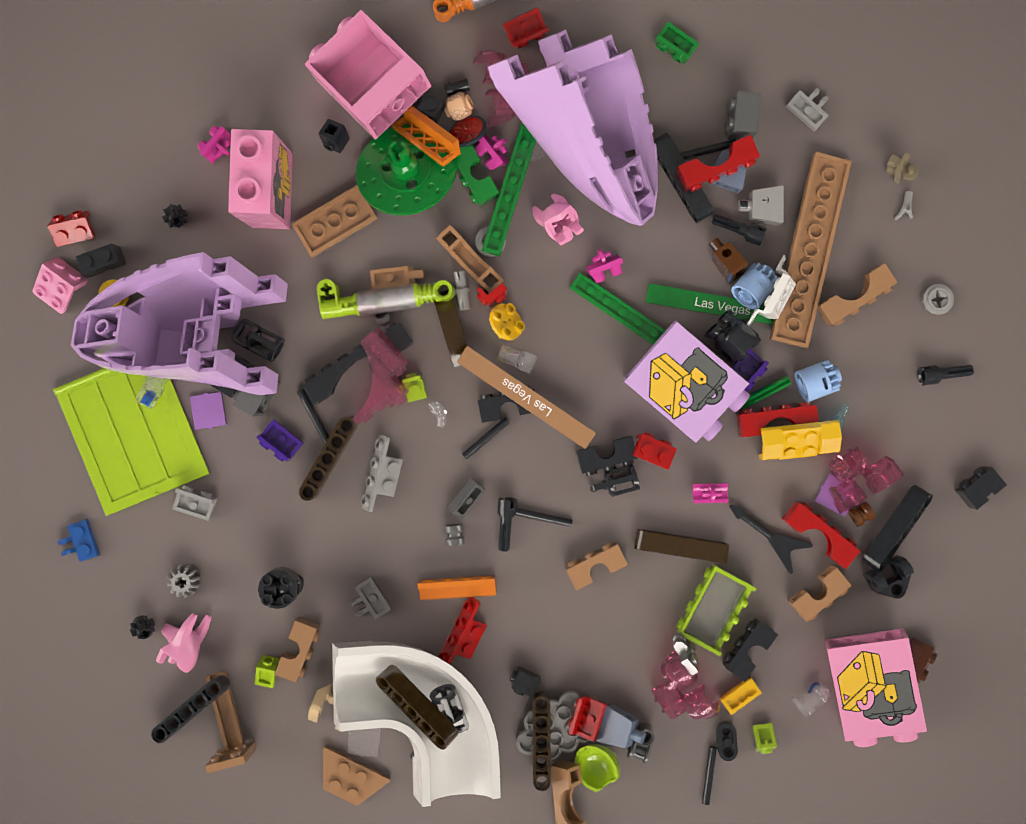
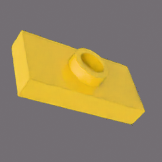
[719,676,762,715]

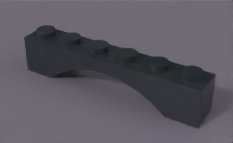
[302,323,414,405]

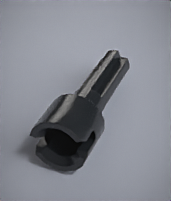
[712,214,767,246]
[917,365,974,386]
[497,497,517,552]

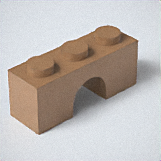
[565,541,628,591]
[788,565,852,622]
[274,617,321,683]

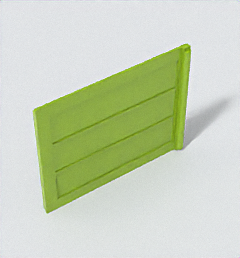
[53,368,210,516]

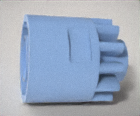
[731,262,778,310]
[794,360,842,402]

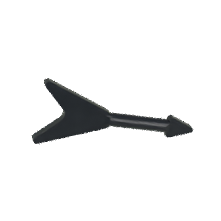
[729,505,813,574]

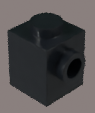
[418,93,445,123]
[318,119,350,154]
[509,666,540,698]

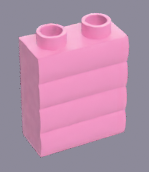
[305,10,431,140]

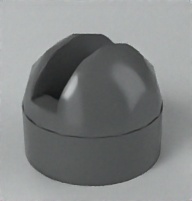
[374,312,390,326]

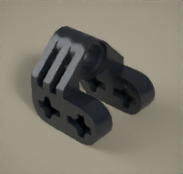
[863,555,914,599]

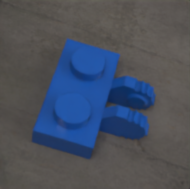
[57,519,100,562]

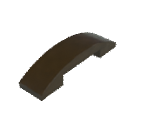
[434,289,468,368]

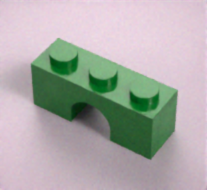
[456,145,499,207]

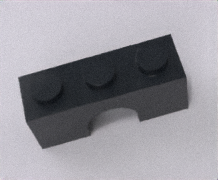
[478,386,535,423]
[575,436,638,476]
[723,618,778,682]

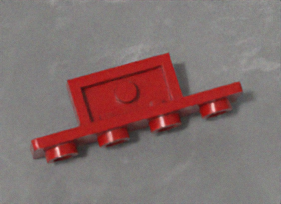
[438,597,487,665]

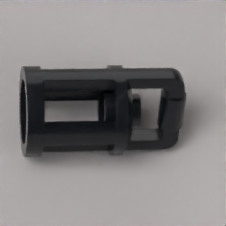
[231,319,285,362]
[590,464,640,497]
[429,684,469,734]

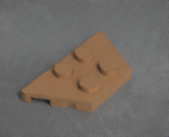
[323,745,391,806]

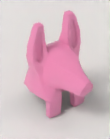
[532,194,584,245]
[156,613,211,673]

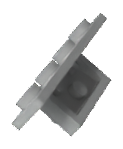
[361,435,403,512]

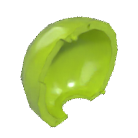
[575,744,620,792]

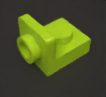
[402,373,427,402]
[255,655,280,688]
[752,723,777,754]

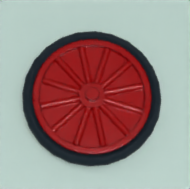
[449,116,486,147]

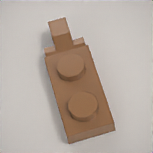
[370,266,425,290]

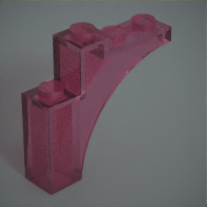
[353,327,409,425]

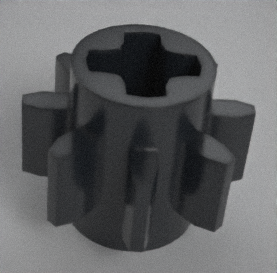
[162,204,188,228]
[130,615,155,639]

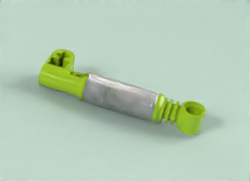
[317,279,455,320]

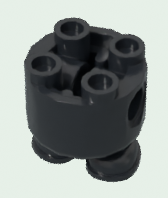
[704,309,761,363]
[258,567,304,609]

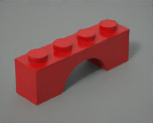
[676,135,760,192]
[736,402,819,437]
[782,501,860,569]

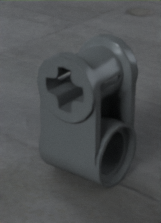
[627,723,655,764]

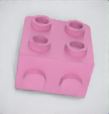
[33,257,88,314]

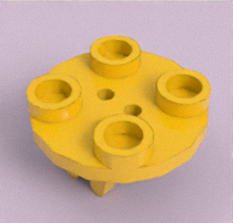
[489,303,525,340]

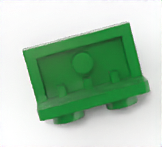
[654,22,699,64]

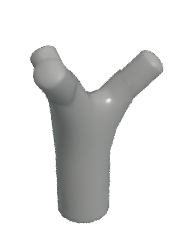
[894,191,914,220]

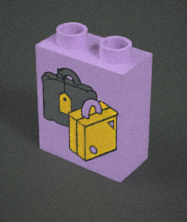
[624,320,750,443]

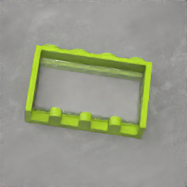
[676,564,757,656]

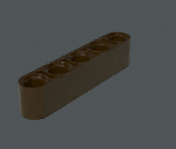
[299,417,357,501]
[634,529,730,564]
[376,665,458,750]
[532,691,551,791]

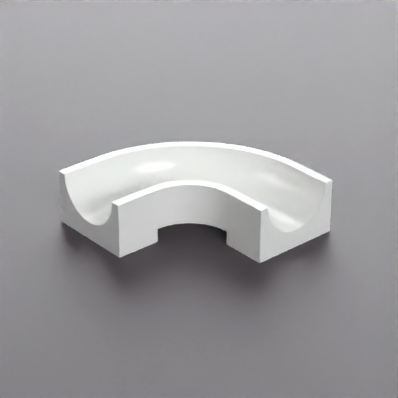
[332,641,501,807]

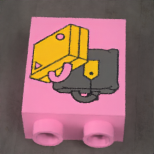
[228,129,293,229]
[825,628,927,747]

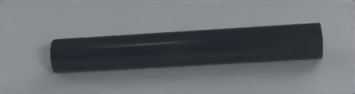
[681,139,736,160]
[297,389,329,443]
[462,417,510,460]
[516,508,573,527]
[702,746,717,805]

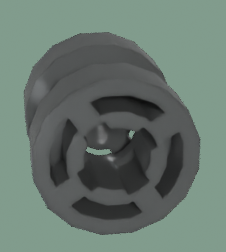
[444,524,465,546]

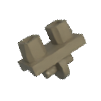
[886,153,919,184]

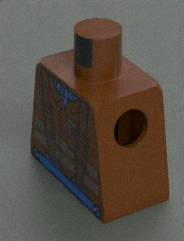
[709,238,749,284]

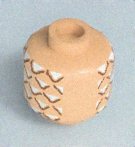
[444,92,474,121]

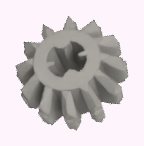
[166,565,201,598]

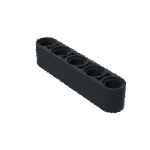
[654,133,714,223]
[862,485,933,572]
[151,675,230,743]

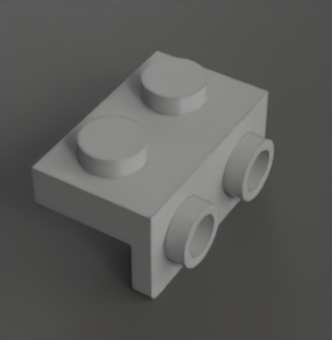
[172,485,218,521]

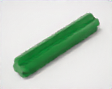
[740,376,791,409]

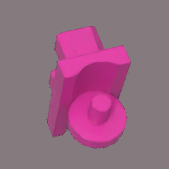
[197,126,231,164]
[474,135,508,170]
[586,248,623,283]
[692,483,728,503]

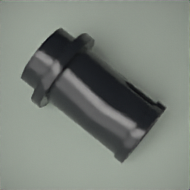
[444,79,470,96]

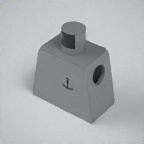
[738,186,784,226]

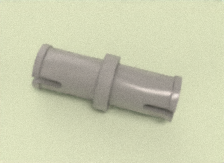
[453,271,471,311]

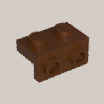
[910,637,938,683]

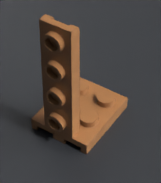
[205,670,257,774]

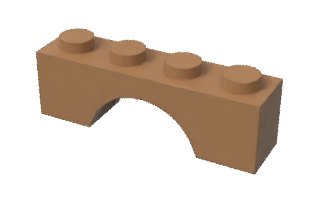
[436,225,504,294]
[817,263,898,327]
[551,760,586,824]

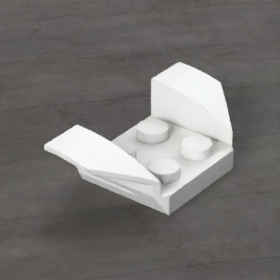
[747,255,796,326]

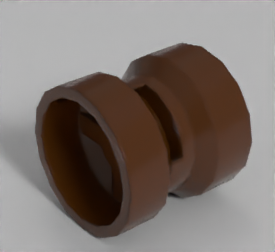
[848,501,876,527]

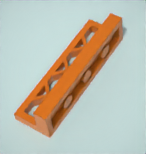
[392,105,461,166]
[417,575,496,600]

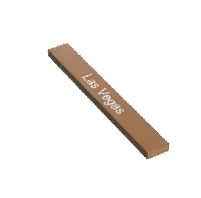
[457,346,596,449]

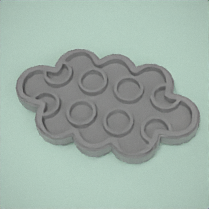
[516,690,599,760]

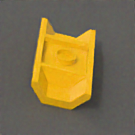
[759,420,842,460]

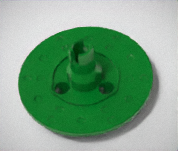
[356,124,457,216]

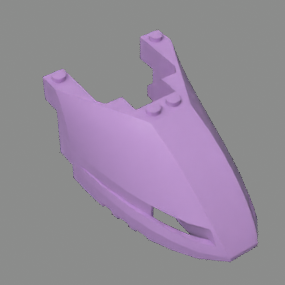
[488,29,658,226]
[71,252,288,395]

